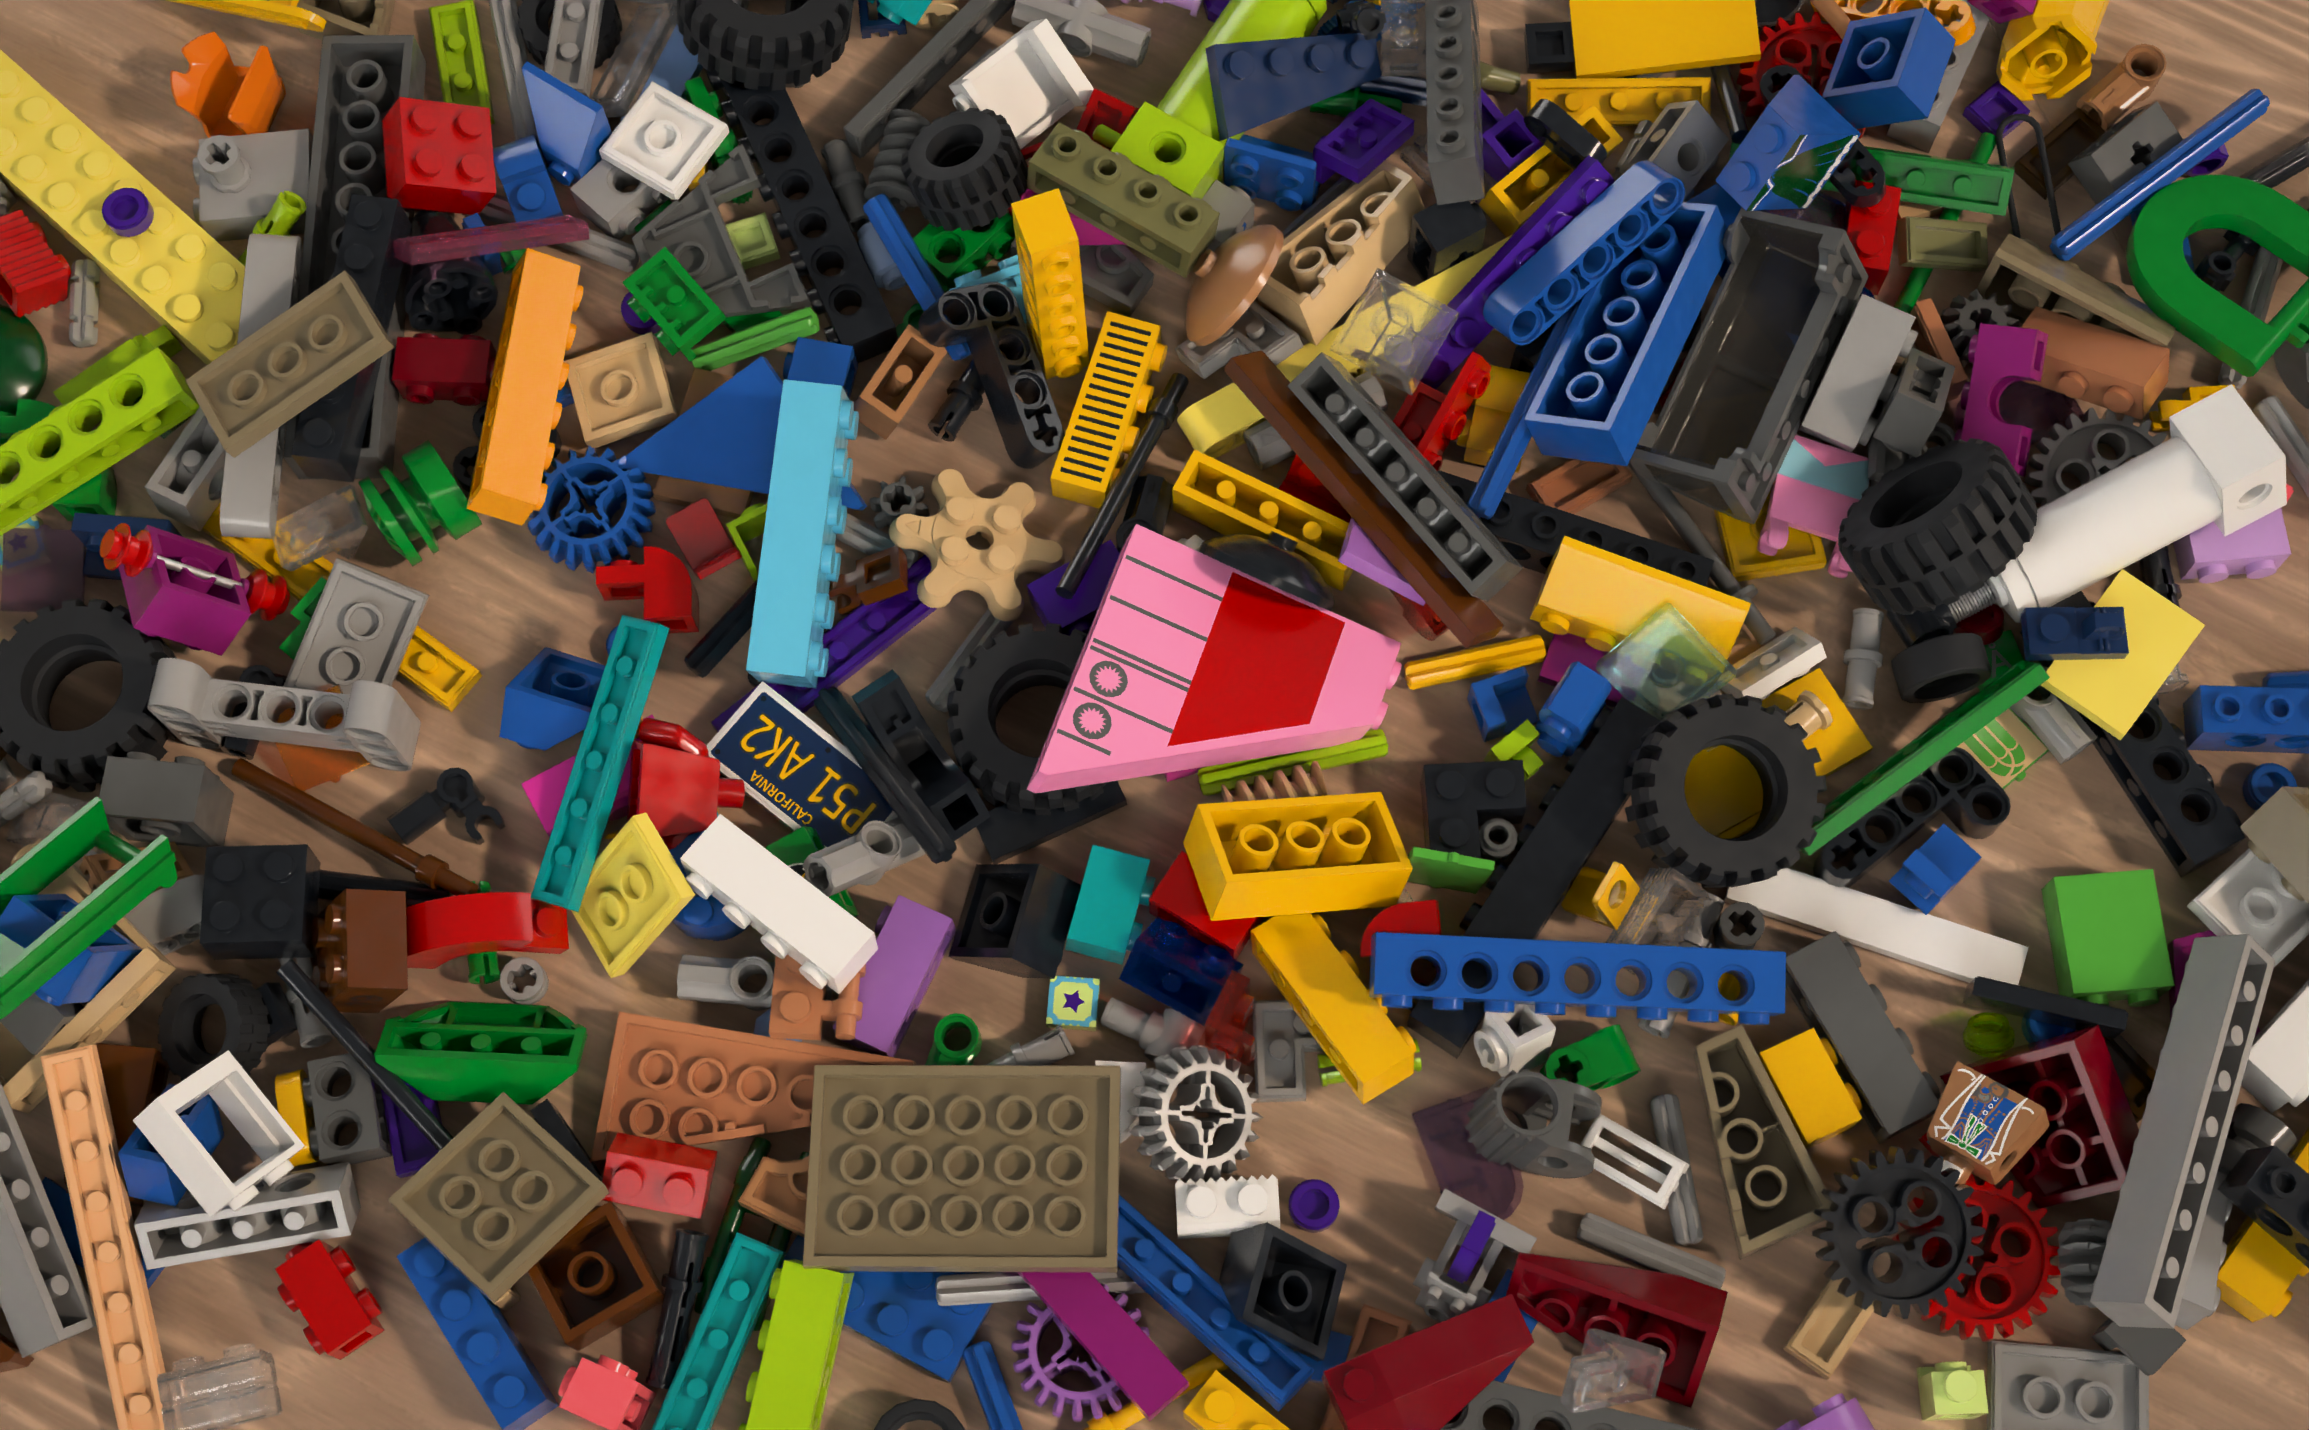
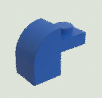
[493,134,564,232]
[1889,823,1982,915]

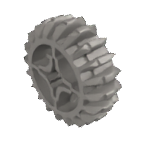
[1127,1045,1263,1183]

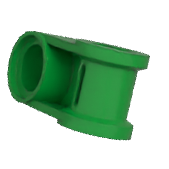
[1540,1024,1641,1091]

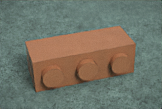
[2021,306,2170,420]

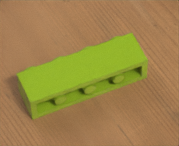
[738,1259,854,1430]

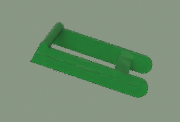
[0,796,177,1019]

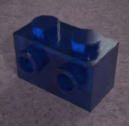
[1119,917,1244,1027]

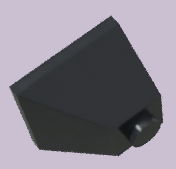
[1219,1222,1347,1362]

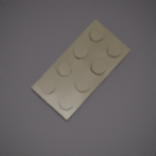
[185,270,394,458]

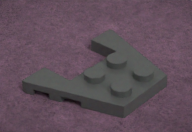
[632,144,812,317]

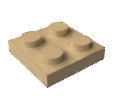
[563,332,678,448]

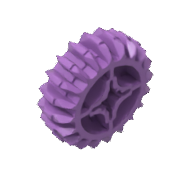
[1011,1284,1150,1422]

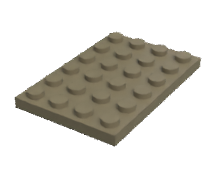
[803,1065,1121,1273]

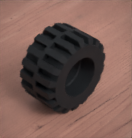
[901,108,1028,231]

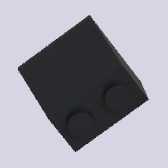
[948,864,1081,979]

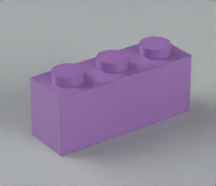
[833,895,956,1057]

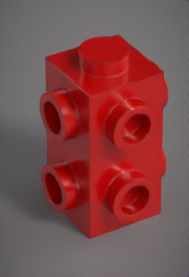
[275,1239,384,1360]

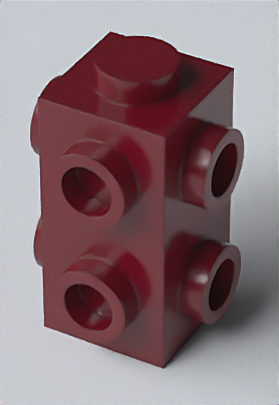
[392,333,497,406]

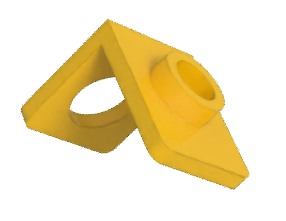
[1561,861,1640,930]

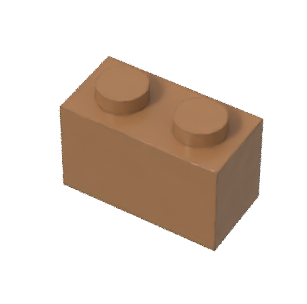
[854,324,948,440]

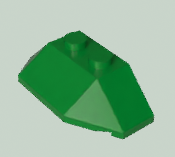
[374,1001,587,1105]

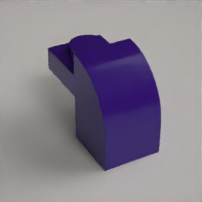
[1481,88,1544,182]

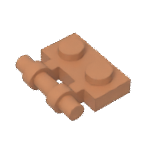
[769,954,866,1040]

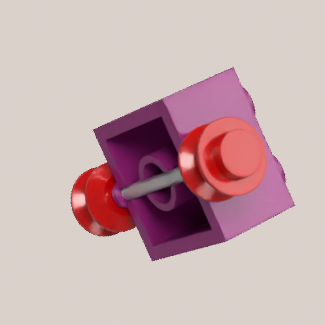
[100,523,290,656]

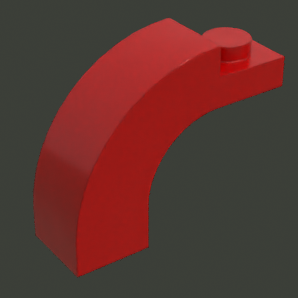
[406,892,569,969]

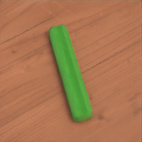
[692,307,820,371]

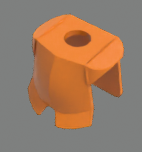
[170,31,286,138]

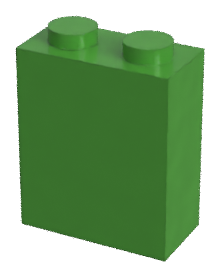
[2041,869,2174,1007]

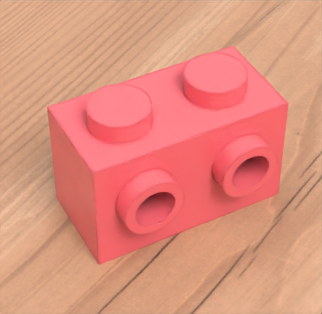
[558,1355,656,1430]

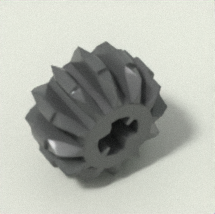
[1940,289,2020,367]
[2057,1218,2112,1308]

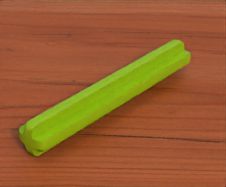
[1198,729,1388,796]

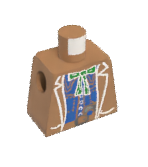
[1927,1061,2050,1187]

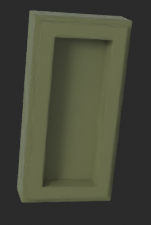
[1897,216,1988,272]

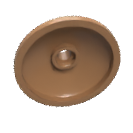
[1185,224,1284,346]

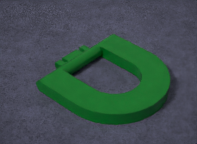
[2126,175,2309,377]

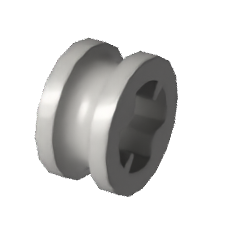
[500,957,549,1005]

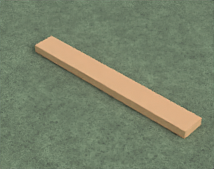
[40,1045,178,1430]

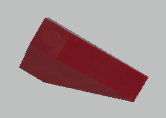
[1506,1252,1728,1408]
[1321,1294,1534,1430]

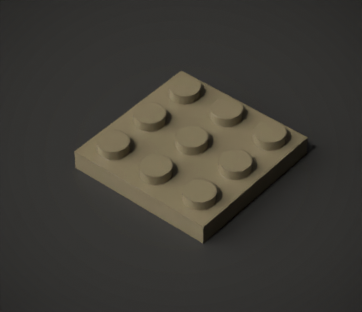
[388,1092,609,1304]

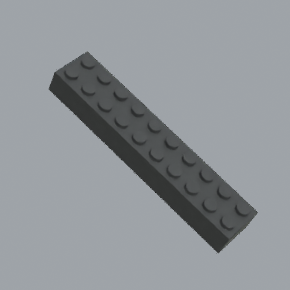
[283,35,427,479]

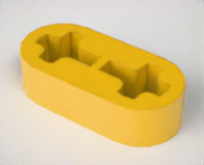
[275,1069,319,1167]

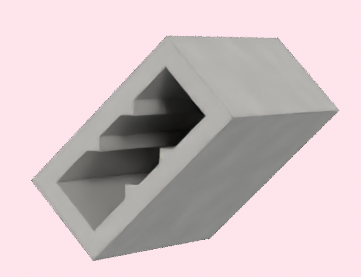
[193,128,313,242]

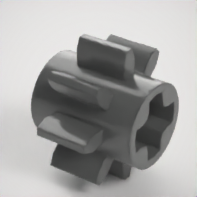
[869,476,930,529]

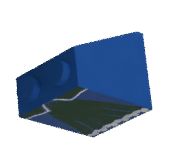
[1715,75,1861,211]

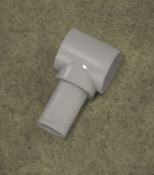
[1101,997,1205,1063]

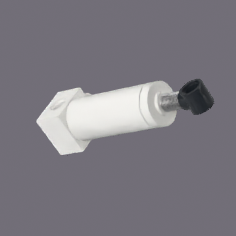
[1886,384,2287,648]

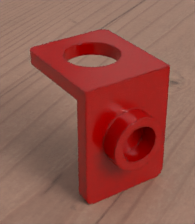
[665,498,742,580]

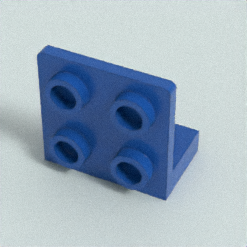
[1224,134,1321,211]

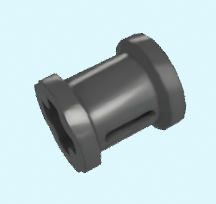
[1713,902,1765,950]

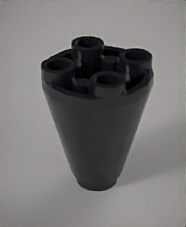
[403,210,498,335]

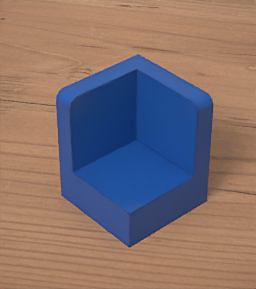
[1467,666,1538,742]

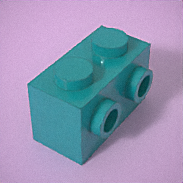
[1065,845,1156,965]

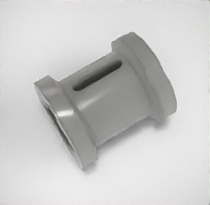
[197,135,252,193]

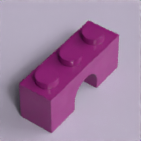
[1954,323,2048,477]

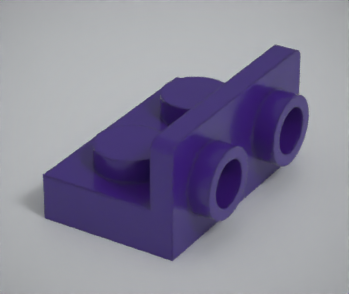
[1312,98,1415,184]

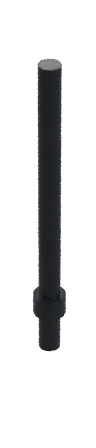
[1055,373,1189,599]
[276,959,454,1154]

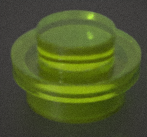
[1963,1012,2015,1057]

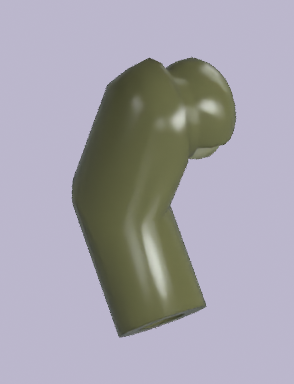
[1480,61,1521,95]

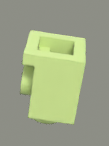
[1917,1361,1989,1421]

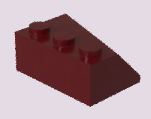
[1940,1025,2139,1209]

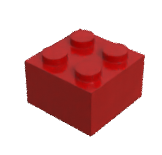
[382,97,496,215]

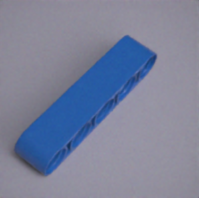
[1483,160,1685,345]

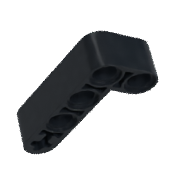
[919,282,1065,469]
[1813,747,2011,888]

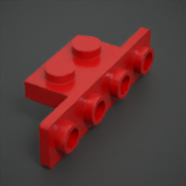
[1393,352,1492,472]

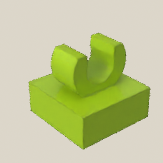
[1483,719,1543,782]

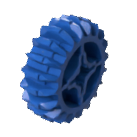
[528,446,656,574]

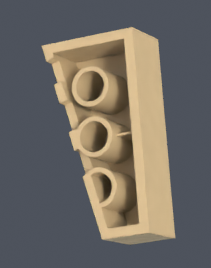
[1257,161,1425,346]

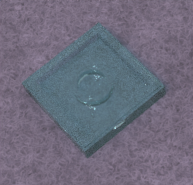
[1595,603,1736,720]

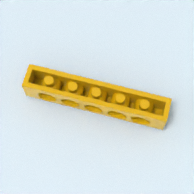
[1011,188,1090,380]

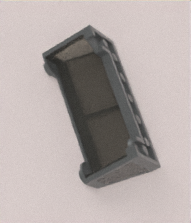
[1629,207,1869,524]

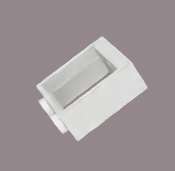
[133,1050,305,1218]

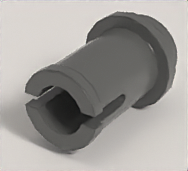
[1479,818,1517,865]

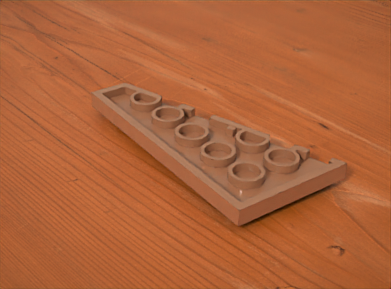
[591,1012,916,1162]

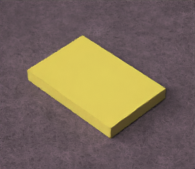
[2040,569,2205,741]
[571,813,695,978]

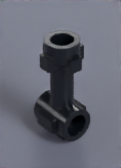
[1336,0,1387,40]
[2194,230,2261,292]

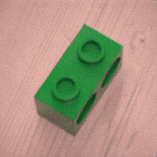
[913,213,1015,293]

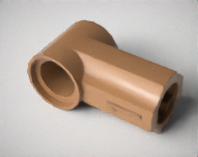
[2076,44,2167,131]

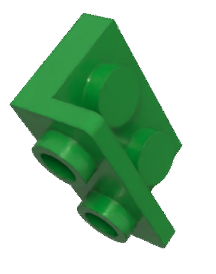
[622,247,727,362]

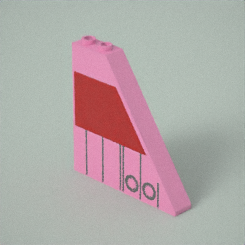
[1026,524,1402,793]

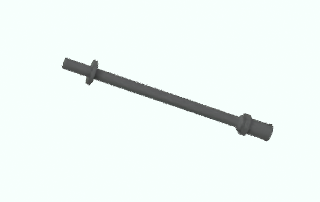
[1628,462,1776,645]

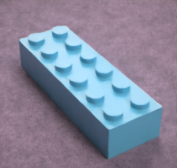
[746,379,859,689]

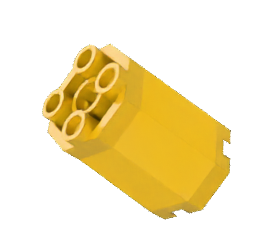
[1996,0,2109,101]

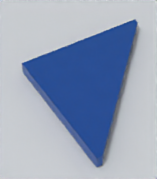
[622,356,868,511]

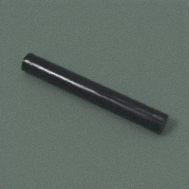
[1710,64,1749,144]

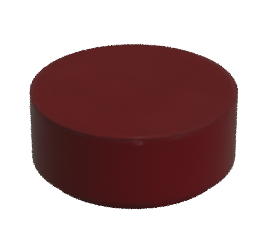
[1954,603,2004,645]

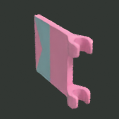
[1757,435,1869,579]

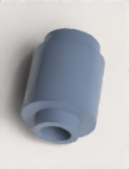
[857,222,907,291]

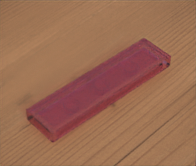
[393,215,589,265]

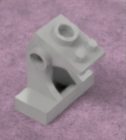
[1413,1189,1537,1323]

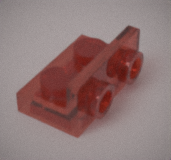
[1205,970,1256,1066]

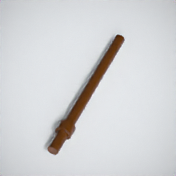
[231,758,478,896]

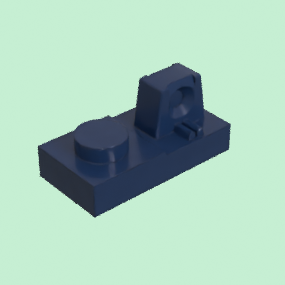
[2020,607,2129,661]

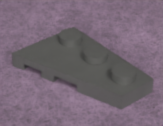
[1010,238,1154,317]

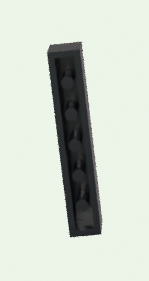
[291,194,412,483]

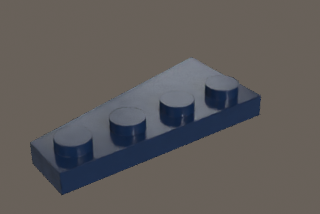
[1206,33,1382,141]

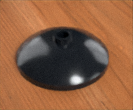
[1198,531,1335,611]

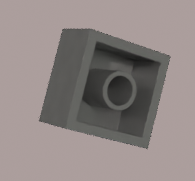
[99,752,234,847]

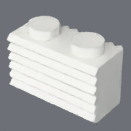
[1175,1174,1280,1239]

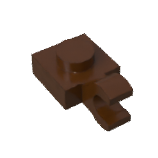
[829,545,909,614]

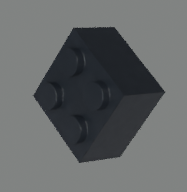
[200,844,321,960]

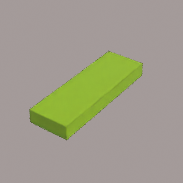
[429,0,495,124]

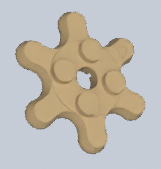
[889,469,1065,621]

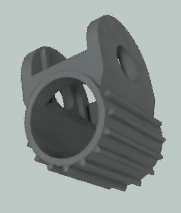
[1465,1068,1602,1179]

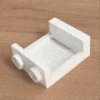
[949,19,1094,149]

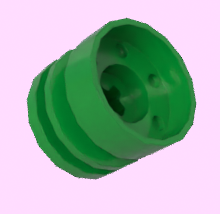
[358,440,482,567]

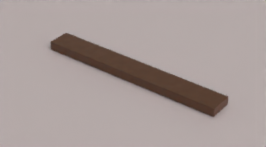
[1224,350,1504,648]

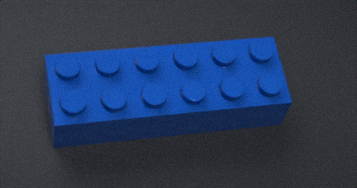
[1524,202,1727,466]

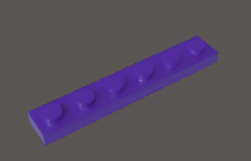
[1393,155,1615,389]

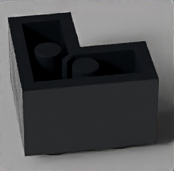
[1420,760,1527,858]

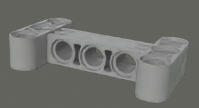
[147,658,421,771]

